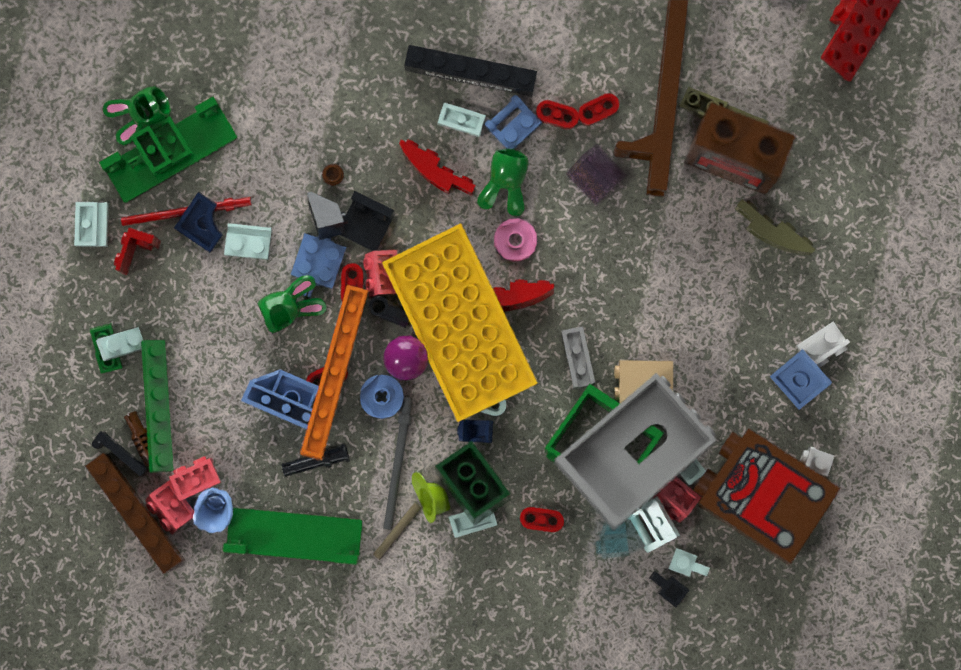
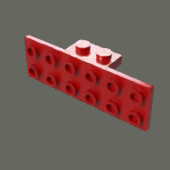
[821,0,900,82]

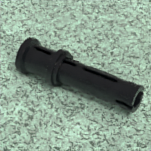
[281,443,350,477]

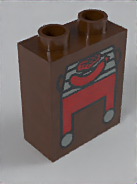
[684,102,797,195]
[694,428,841,567]

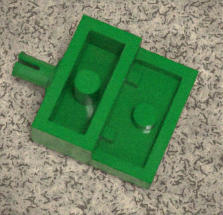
[128,115,193,176]

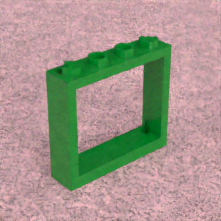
[544,384,664,464]

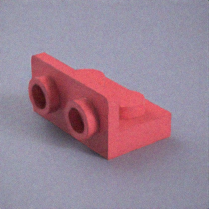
[363,250,398,297]
[169,456,221,501]
[652,477,702,523]
[145,480,194,535]

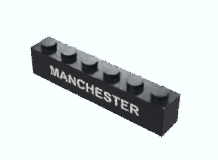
[404,45,537,97]

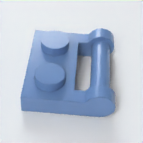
[484,94,542,149]

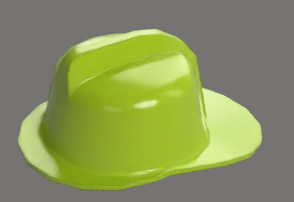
[412,472,450,523]

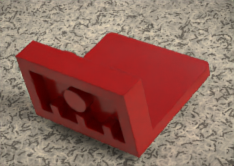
[114,228,161,276]

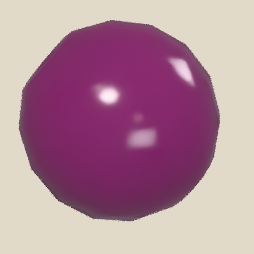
[383,336,429,380]

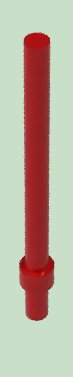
[121,197,252,226]

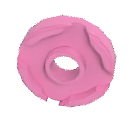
[494,218,537,262]

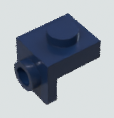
[457,419,493,443]

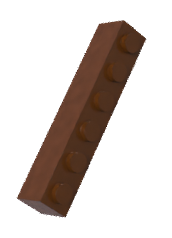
[85,453,185,574]

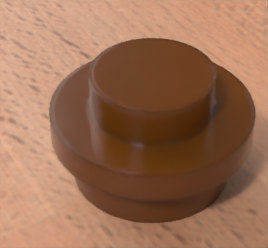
[322,164,344,186]

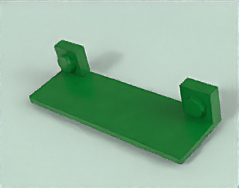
[99,96,238,203]
[223,508,363,565]

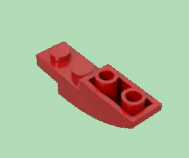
[399,139,476,196]
[493,279,554,312]

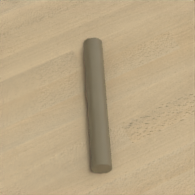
[373,503,421,560]

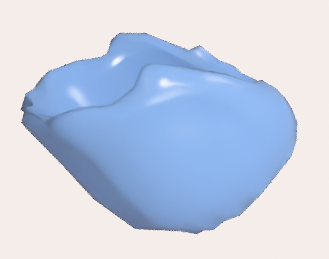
[193,487,233,533]

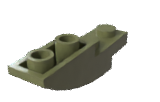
[679,87,770,124]
[734,199,816,255]

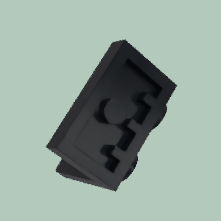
[341,191,395,251]

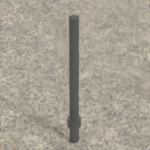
[383,397,412,530]

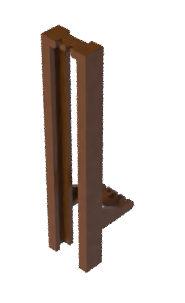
[613,0,688,197]

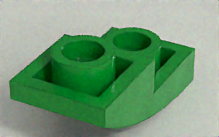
[89,323,123,374]

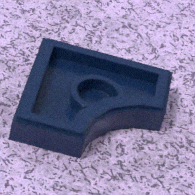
[174,192,223,253]

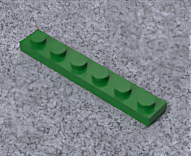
[141,340,174,473]

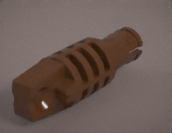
[124,411,149,469]

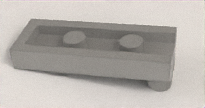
[561,326,595,389]

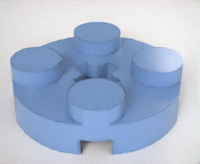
[360,375,404,419]

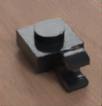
[649,571,690,608]

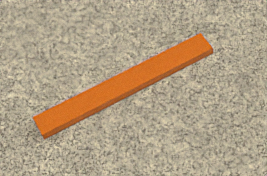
[300,285,369,460]

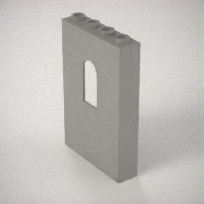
[554,373,717,531]

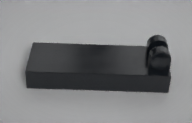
[92,431,149,477]

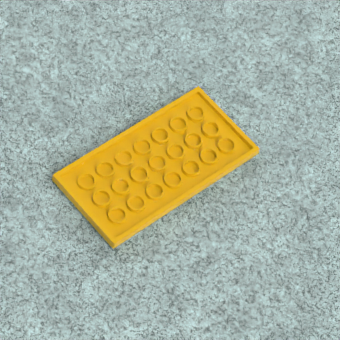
[382,223,538,422]

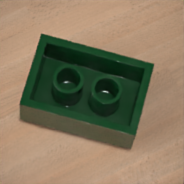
[435,441,511,526]

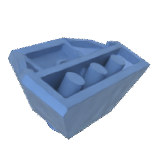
[241,370,319,429]

